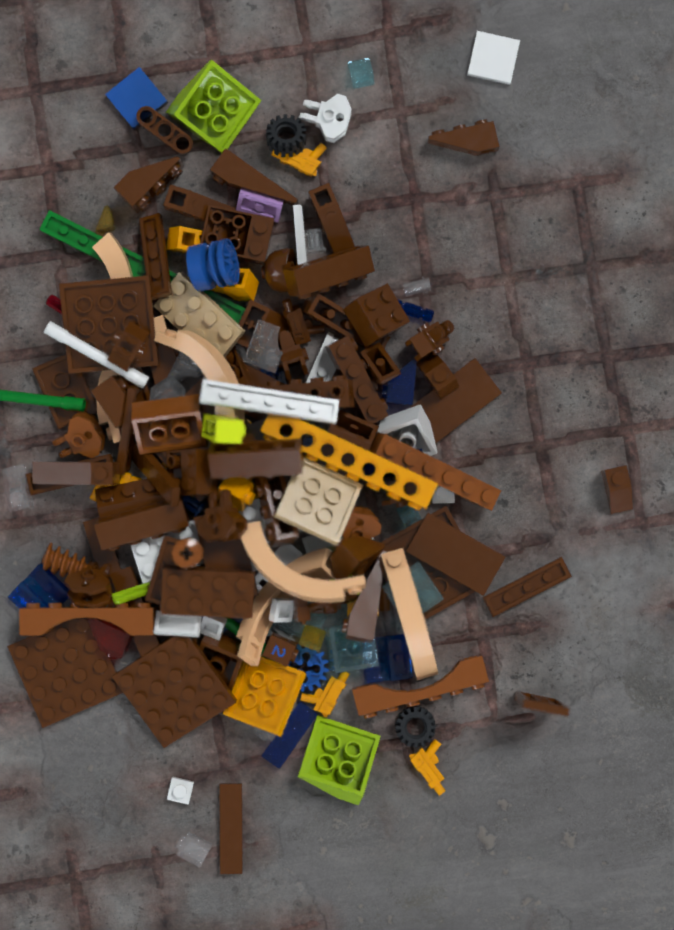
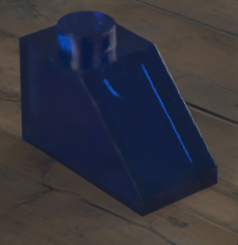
[382,360,417,406]

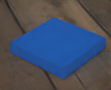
[105,67,168,130]

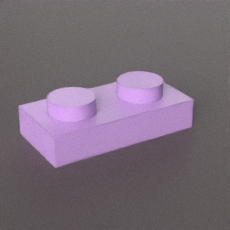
[236,188,284,223]

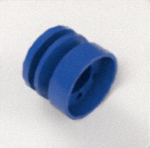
[186,238,240,292]

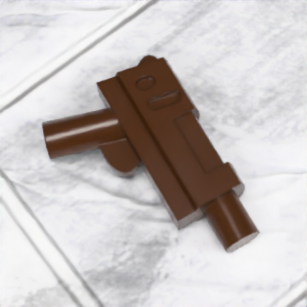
[282,299,325,345]
[292,573,310,625]

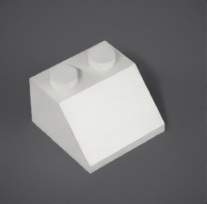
[377,404,437,456]

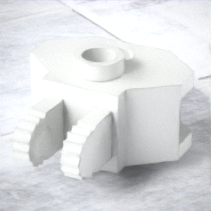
[299,94,352,143]

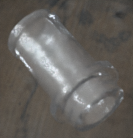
[403,276,432,297]

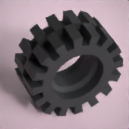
[266,114,306,157]
[395,706,436,748]

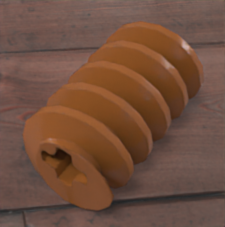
[172,537,204,568]
[42,543,92,577]

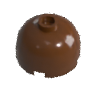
[261,248,298,293]

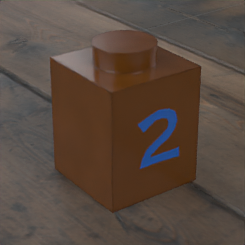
[262,632,299,666]

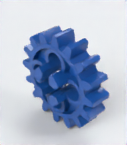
[288,643,330,692]

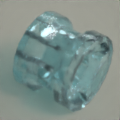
[395,506,422,528]

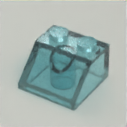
[324,624,379,673]

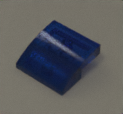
[8,563,69,608]
[361,634,413,683]

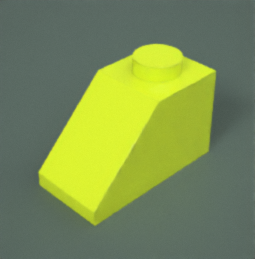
[202,414,246,444]

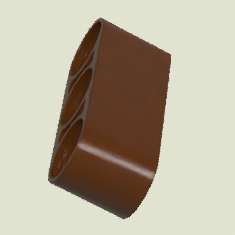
[136,106,193,155]

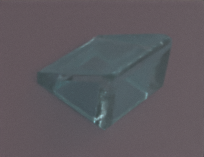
[348,58,374,89]

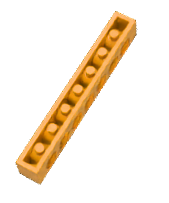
[261,414,438,511]

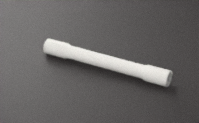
[44,321,149,389]

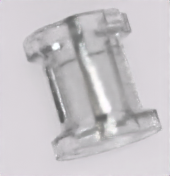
[305,228,326,254]

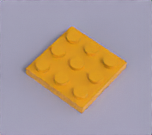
[223,657,307,737]

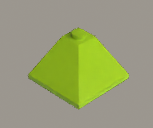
[165,60,261,153]
[298,715,381,805]

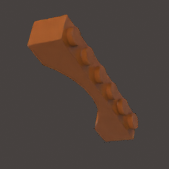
[369,432,501,511]
[19,602,157,636]
[352,654,489,718]

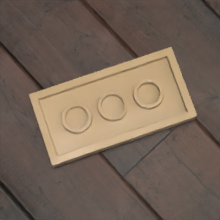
[154,272,245,357]

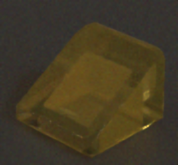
[96,205,115,233]
[299,625,326,651]

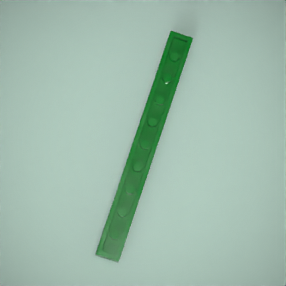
[39,210,246,324]

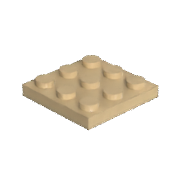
[274,457,363,546]

